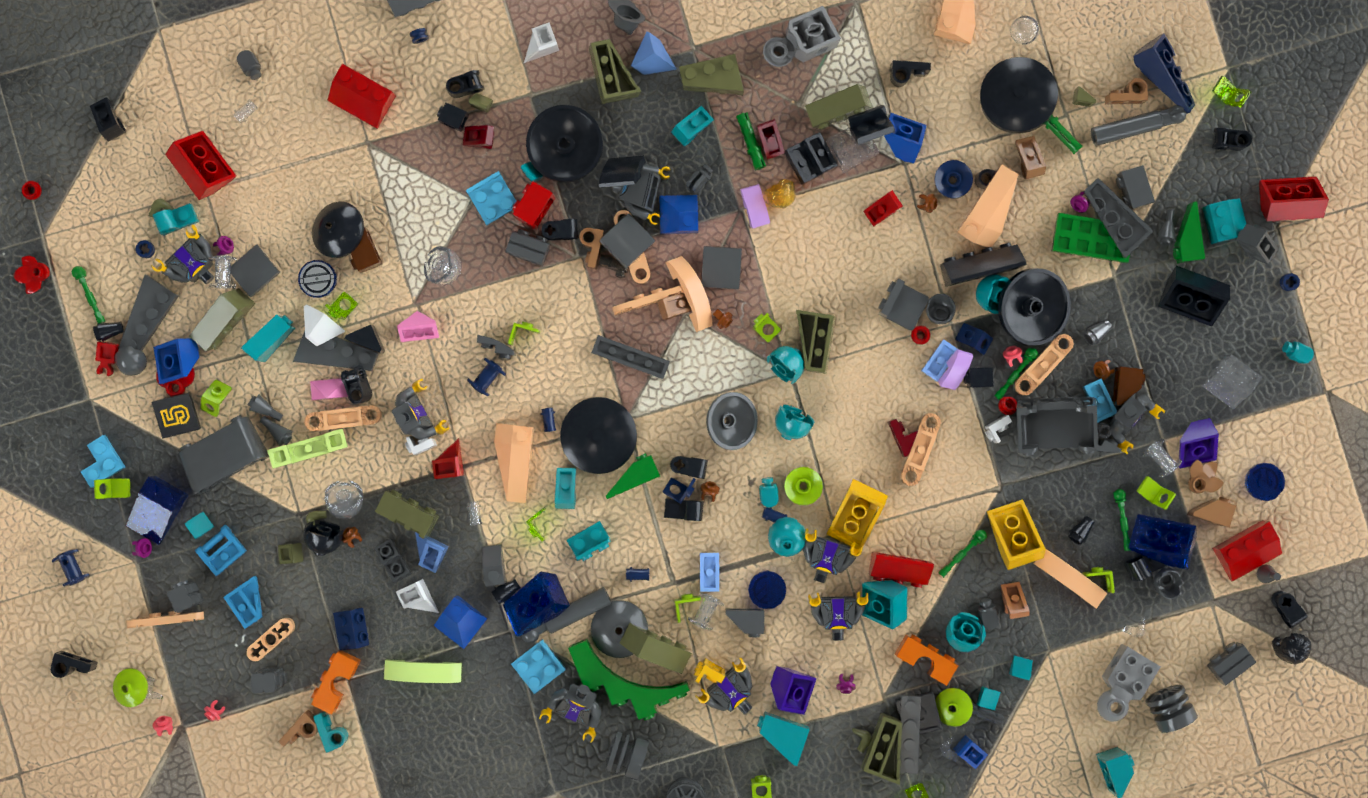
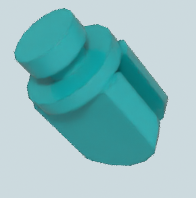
[1282,341,1314,364]
[759,477,779,507]

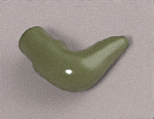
[148,199,174,217]
[306,510,327,525]
[852,728,871,753]

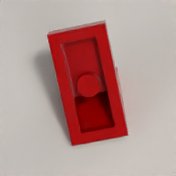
[863,190,903,227]

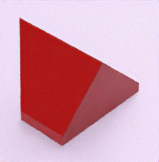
[432,438,464,479]

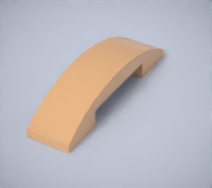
[666,256,713,332]
[1033,549,1107,609]

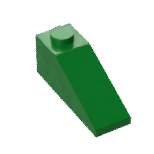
[1173,202,1205,264]
[606,453,660,499]

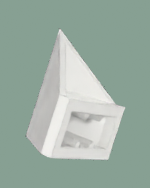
[524,23,559,63]
[304,305,346,346]
[396,579,439,613]

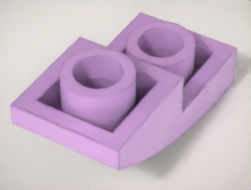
[740,184,770,228]
[938,349,973,390]

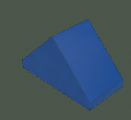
[953,735,988,769]

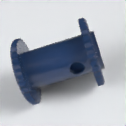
[467,358,506,396]
[52,549,90,587]

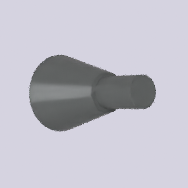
[1156,210,1176,246]
[248,394,283,421]
[260,416,292,446]
[1257,564,1281,584]

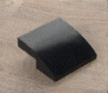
[785,132,838,185]
[599,155,646,187]

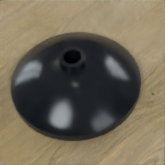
[312,201,364,258]

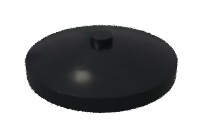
[980,57,1058,133]
[526,105,603,182]
[998,268,1071,345]
[560,397,637,474]

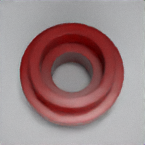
[22,181,42,200]
[911,326,930,345]
[998,397,1017,415]

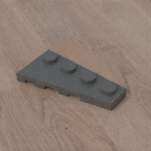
[1084,178,1154,259]
[118,274,179,351]
[293,331,379,371]

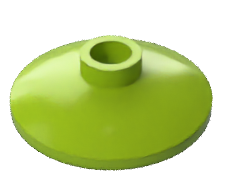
[784,467,823,505]
[113,668,148,707]
[935,688,973,727]

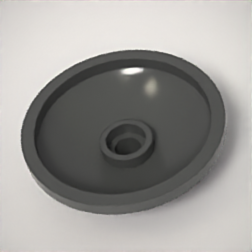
[706,392,758,450]
[591,600,648,658]

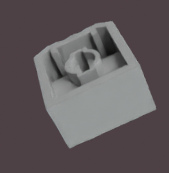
[763,6,841,67]
[1097,644,1161,722]

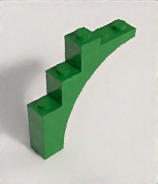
[568,639,690,721]

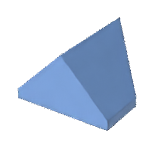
[631,32,677,75]
[415,532,449,573]

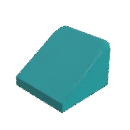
[520,161,544,182]
[184,511,214,539]
[1009,655,1033,681]
[976,686,1001,710]

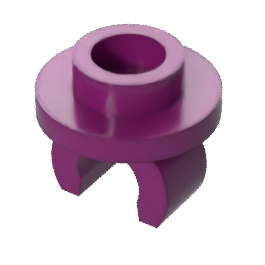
[1070,191,1090,213]
[213,236,234,256]
[132,538,152,558]
[836,674,856,694]

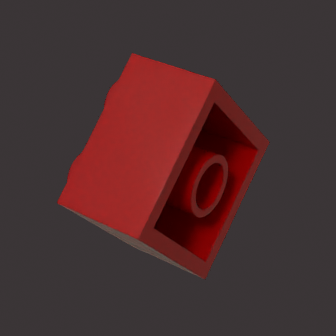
[512,181,556,231]

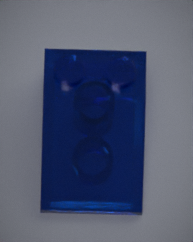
[126,476,189,545]
[1128,514,1197,570]
[503,571,570,637]

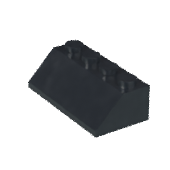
[940,242,1027,287]

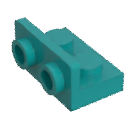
[567,521,611,561]

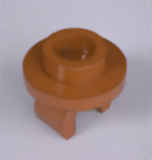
[917,194,938,213]
[713,309,733,329]
[1093,360,1115,380]
[700,481,720,502]
[342,527,362,548]

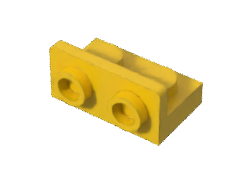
[694,658,725,683]

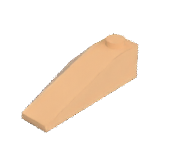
[934,0,975,44]
[958,164,1018,248]
[494,423,535,503]

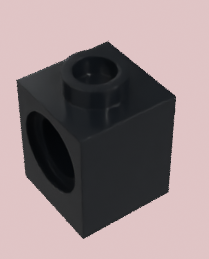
[437,102,469,132]
[964,367,994,388]

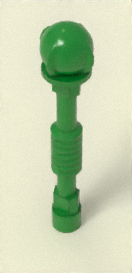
[71,266,106,323]
[994,348,1038,400]
[1113,489,1132,551]
[938,530,987,578]

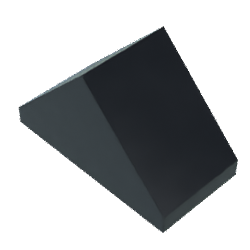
[344,324,385,354]

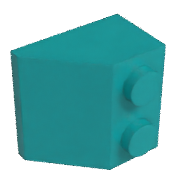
[1202,198,1246,244]
[862,580,908,630]
[1096,747,1134,798]

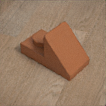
[1001,582,1030,619]

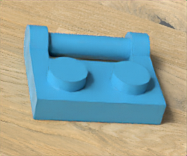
[195,525,247,576]

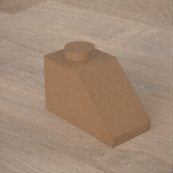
[1187,497,1237,528]

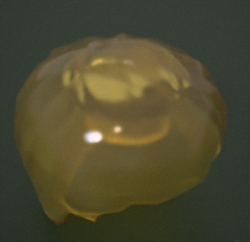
[763,179,796,208]

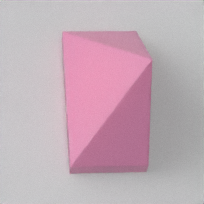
[397,311,439,342]
[310,378,349,400]

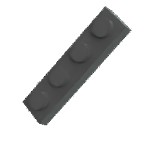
[591,335,670,379]
[900,694,921,774]

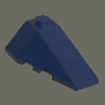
[1133,33,1195,114]

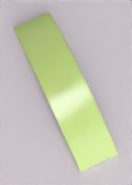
[267,429,348,469]
[384,660,462,683]

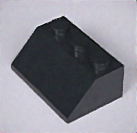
[1158,265,1230,327]

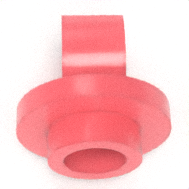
[1003,346,1023,367]
[204,700,225,722]
[153,716,173,736]

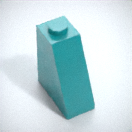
[241,314,295,362]
[757,712,810,766]

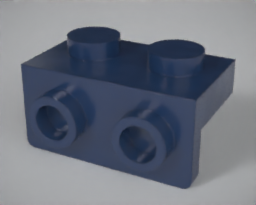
[333,608,369,651]

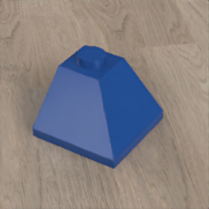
[884,113,927,164]
[659,195,698,234]
[153,338,199,384]
[434,595,488,649]

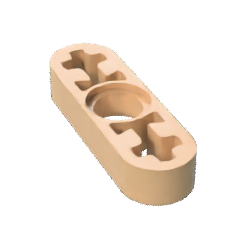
[247,617,295,661]

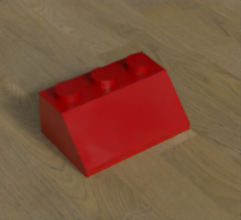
[327,63,396,129]
[165,131,237,200]
[1259,176,1329,222]
[1212,520,1282,582]
[868,552,934,588]

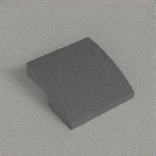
[599,214,655,268]
[228,244,280,297]
[701,246,742,289]

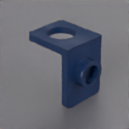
[955,323,993,355]
[663,478,696,504]

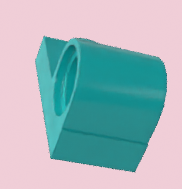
[671,106,714,147]
[153,203,199,236]
[555,468,576,509]
[313,711,349,753]

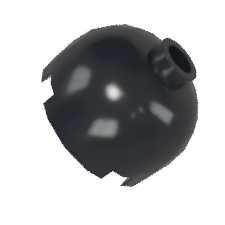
[303,521,344,556]

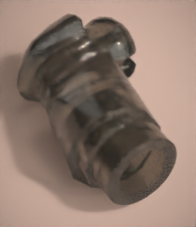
[599,254,628,278]

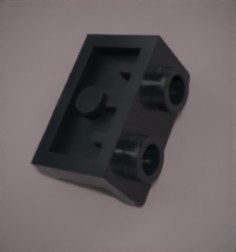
[848,105,895,145]

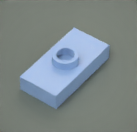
[921,339,959,382]
[700,553,719,592]

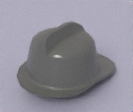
[608,0,645,35]

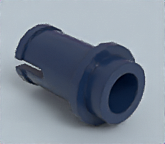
[540,408,556,432]
[762,507,787,522]
[626,567,650,582]

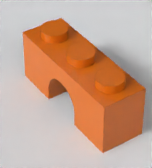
[895,634,958,686]
[311,650,361,715]

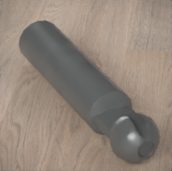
[1091,105,1187,146]
[521,587,612,643]

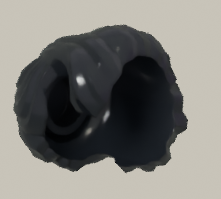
[1272,633,1311,665]

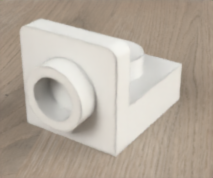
[985,415,1012,443]
[405,436,437,455]

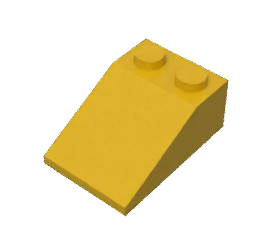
[827,479,888,549]
[987,499,1046,570]

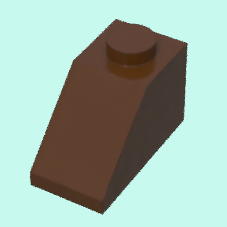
[350,227,383,273]
[1112,367,1145,406]

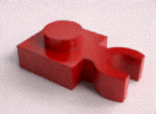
[95,341,119,376]

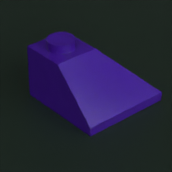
[1178,418,1219,469]
[770,666,817,715]

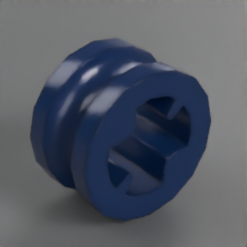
[410,28,429,44]
[135,240,155,259]
[1279,273,1300,291]

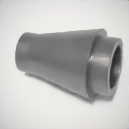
[1083,319,1113,346]

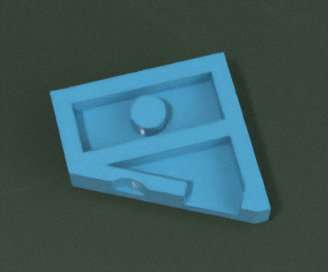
[223,576,262,629]

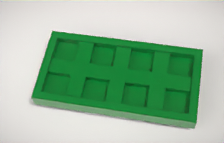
[1051,213,1130,263]

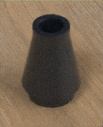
[93,321,124,341]
[1068,516,1095,545]
[491,579,521,605]

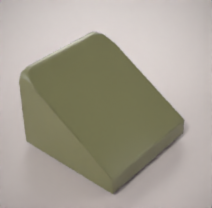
[1072,86,1096,107]
[468,93,493,113]
[278,543,303,564]

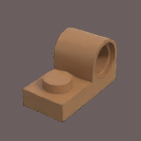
[1105,78,1148,105]
[1015,136,1046,179]
[579,228,605,270]
[657,293,692,320]
[278,710,318,747]

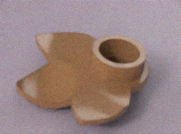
[1188,460,1224,494]

